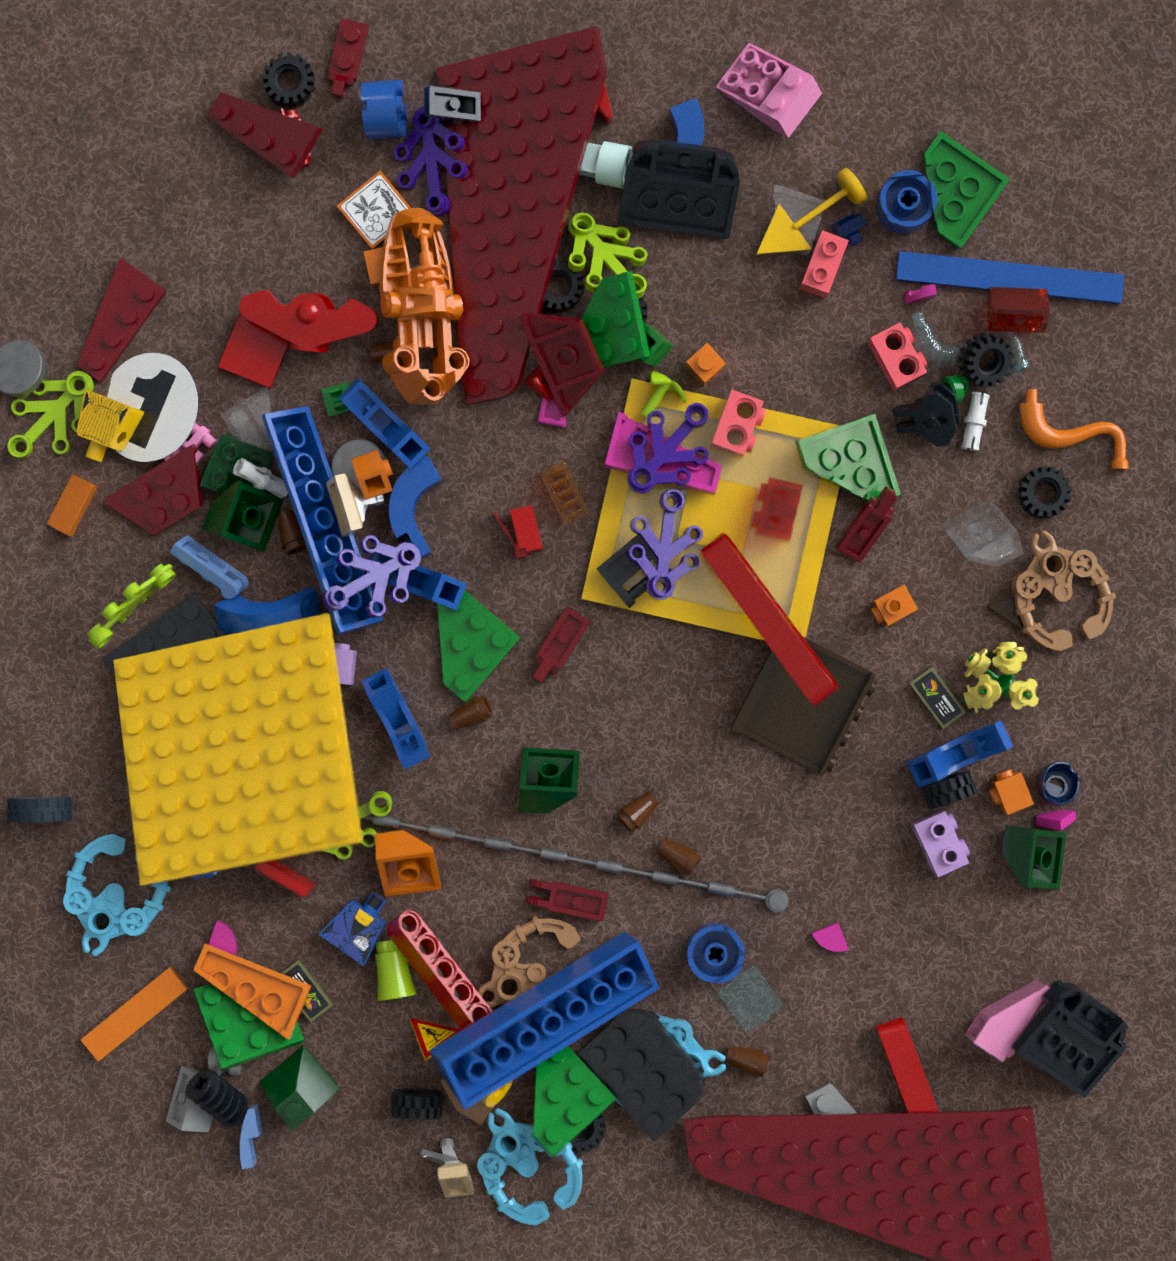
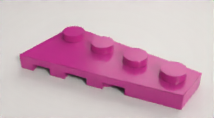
[604,411,722,495]

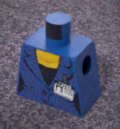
[319,892,386,966]

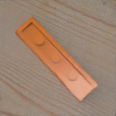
[81,967,189,1062]

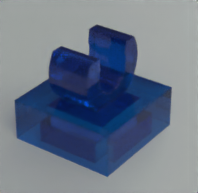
[830,212,866,246]

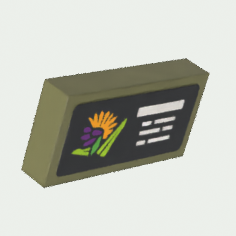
[908,667,966,729]
[281,959,334,1023]

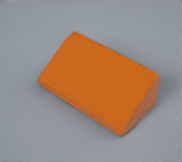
[47,474,98,537]

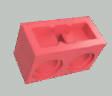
[799,230,849,299]
[867,322,928,392]
[711,390,766,458]

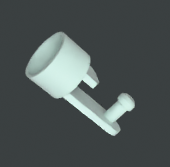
[579,141,632,189]

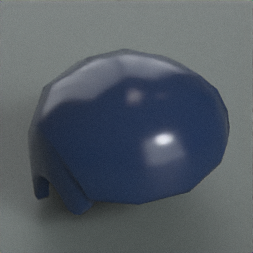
[1036,761,1080,806]

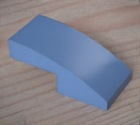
[240,1104,263,1169]

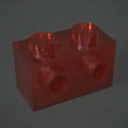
[986,287,1050,333]
[751,477,803,543]

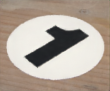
[107,353,198,462]

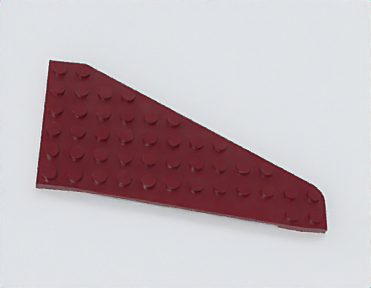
[436,26,607,405]
[684,1106,1052,1261]

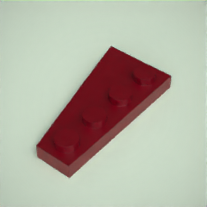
[207,92,323,178]
[77,258,167,383]

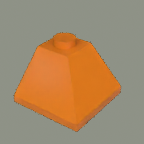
[375,830,441,897]

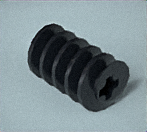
[185,1069,248,1127]

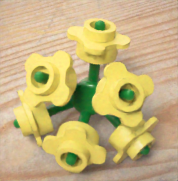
[963,641,1039,713]

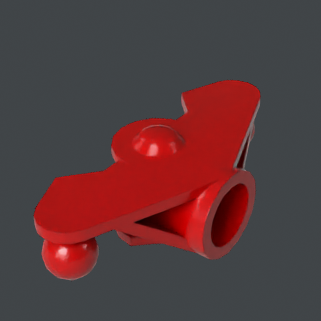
[239,289,379,352]

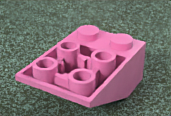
[716,43,822,138]
[965,980,1050,1062]

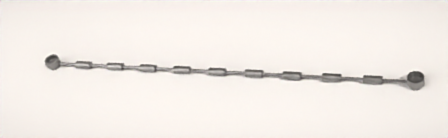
[362,815,789,912]

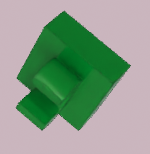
[321,382,351,417]

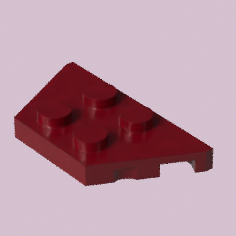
[518,313,605,417]
[103,444,203,535]

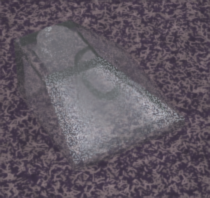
[941,498,1024,567]

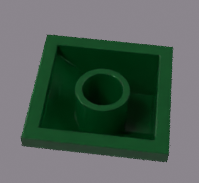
[202,481,284,552]
[519,747,580,814]
[1002,825,1066,889]
[260,1045,340,1131]

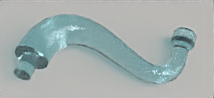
[909,312,1030,372]

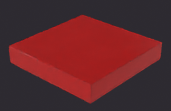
[218,315,290,389]
[255,860,316,897]

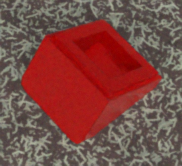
[596,85,612,125]
[524,365,554,402]

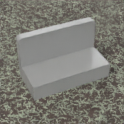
[166,1066,223,1132]

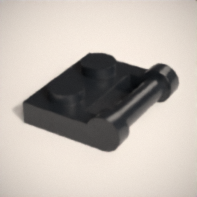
[596,534,671,608]

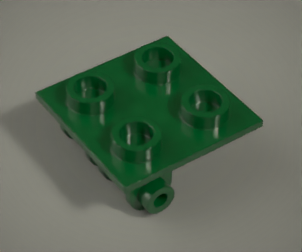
[199,433,274,494]

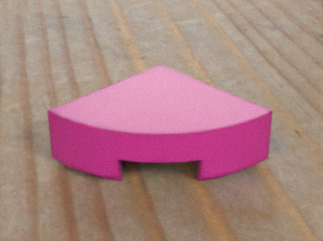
[904,284,937,304]
[538,397,566,428]
[1036,810,1076,831]
[209,920,237,955]
[811,922,849,952]

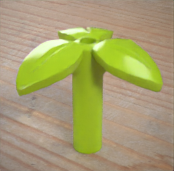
[640,371,687,418]

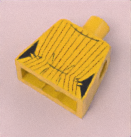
[76,390,144,462]

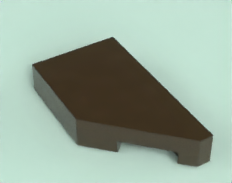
[986,598,1047,634]

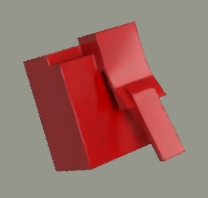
[493,505,543,559]

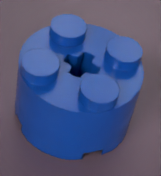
[361,80,408,140]
[876,170,937,234]
[686,922,745,983]

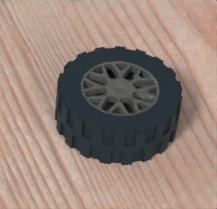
[7,796,72,822]

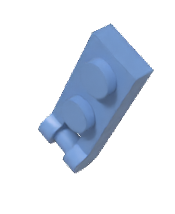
[170,535,249,599]

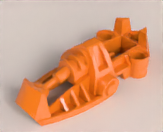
[380,208,469,405]

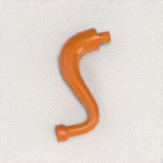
[1019,389,1129,470]

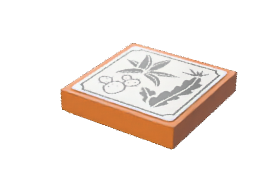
[337,171,411,249]

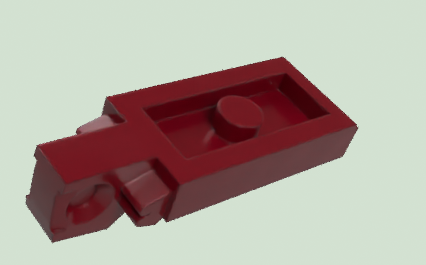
[328,18,369,99]
[836,486,897,563]
[533,607,591,683]

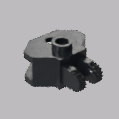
[892,382,960,447]

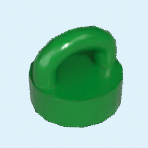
[941,375,969,403]

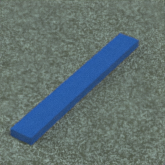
[895,251,1124,304]

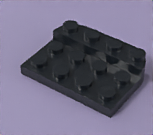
[618,139,740,239]
[103,592,226,676]
[1011,980,1128,1098]
[578,1009,705,1142]

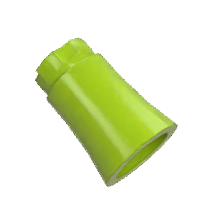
[375,940,417,1001]

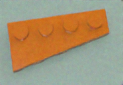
[194,944,312,1040]

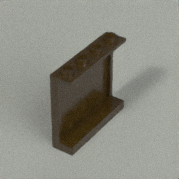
[731,636,878,777]

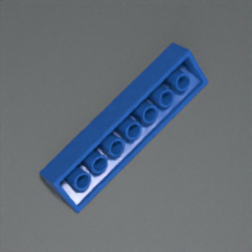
[261,406,383,635]
[429,932,660,1110]

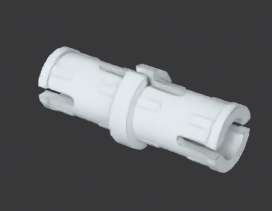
[961,392,990,451]
[233,458,288,498]

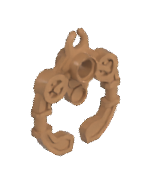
[1011,530,1116,651]
[478,915,581,1008]

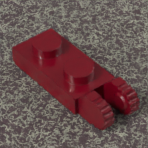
[525,879,609,922]

